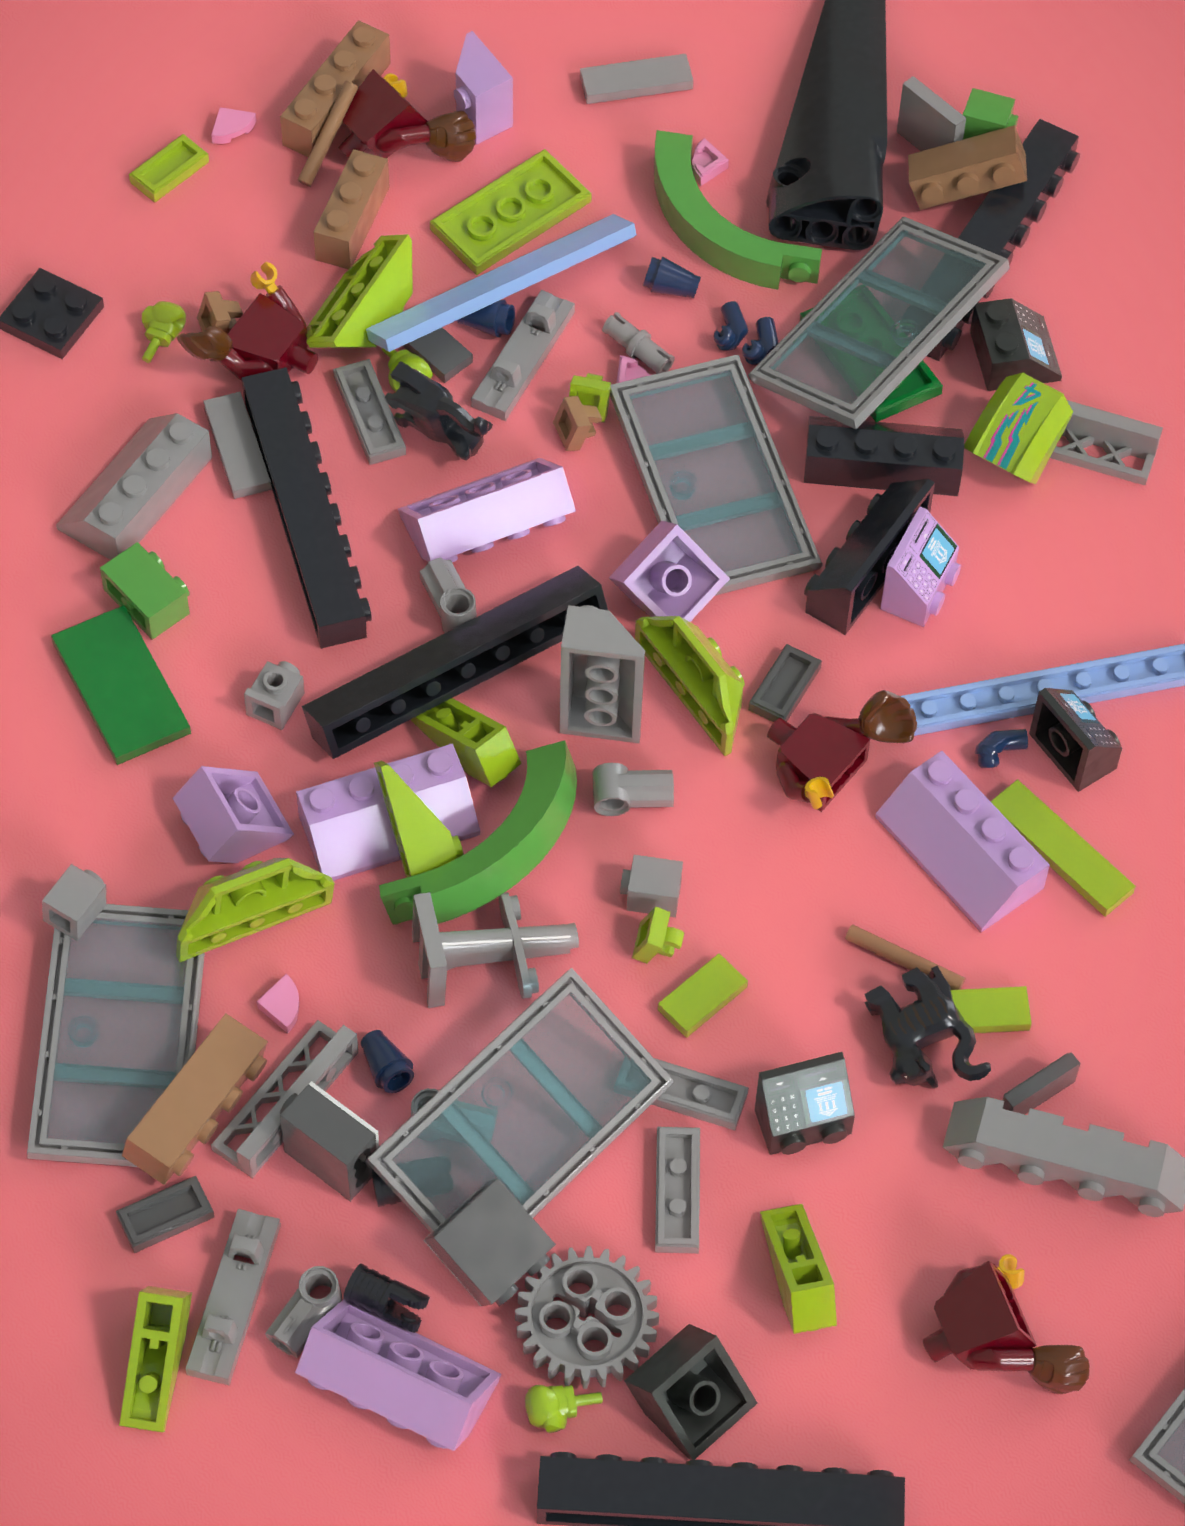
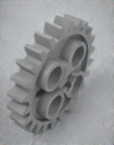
[515,1246,659,1389]

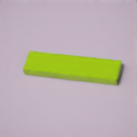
[990,779,1136,917]

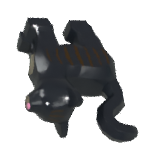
[385,361,493,460]
[864,966,991,1089]

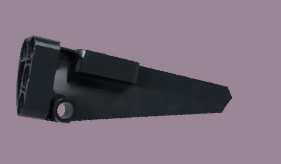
[766,0,887,250]

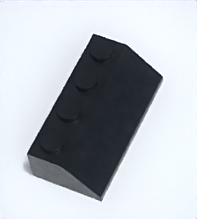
[804,416,964,496]
[804,479,935,635]

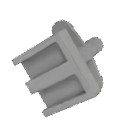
[412,892,579,1008]

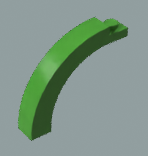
[654,130,822,290]
[379,740,577,925]

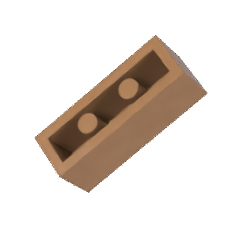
[908,125,1027,210]
[313,149,389,269]

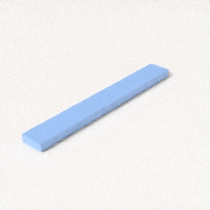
[366,214,637,352]
[901,644,1185,736]

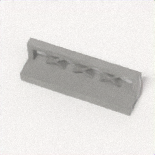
[1050,400,1163,485]
[211,1020,359,1178]

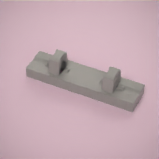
[471,290,575,421]
[185,1209,281,1386]

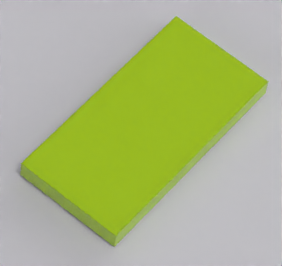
[430,149,592,275]

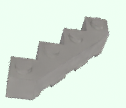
[943,1097,1185,1217]

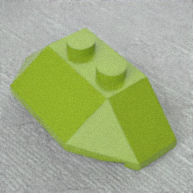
[306,234,413,348]
[635,616,745,756]
[176,858,335,963]

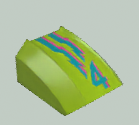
[964,372,1073,484]

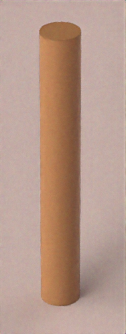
[298,81,358,187]
[845,924,966,990]

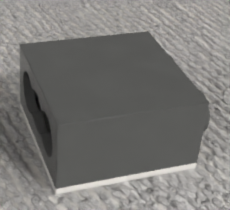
[280,1081,379,1202]
[423,1178,556,1306]

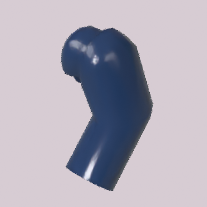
[713,301,748,351]
[742,317,778,365]
[975,729,1028,768]

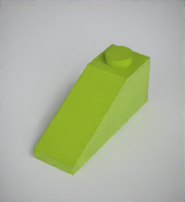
[410,698,522,787]
[374,760,464,878]
[760,1204,837,1334]
[119,1286,192,1432]

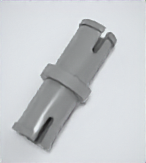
[602,312,675,374]

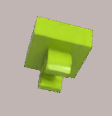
[569,373,611,422]
[632,906,684,964]

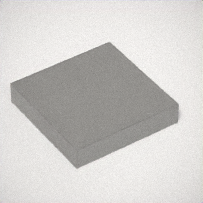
[897,76,966,151]

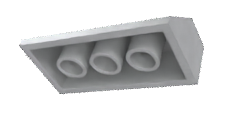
[56,413,212,560]
[560,605,645,743]

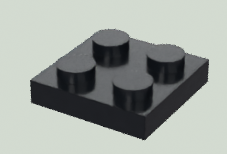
[0,268,104,359]

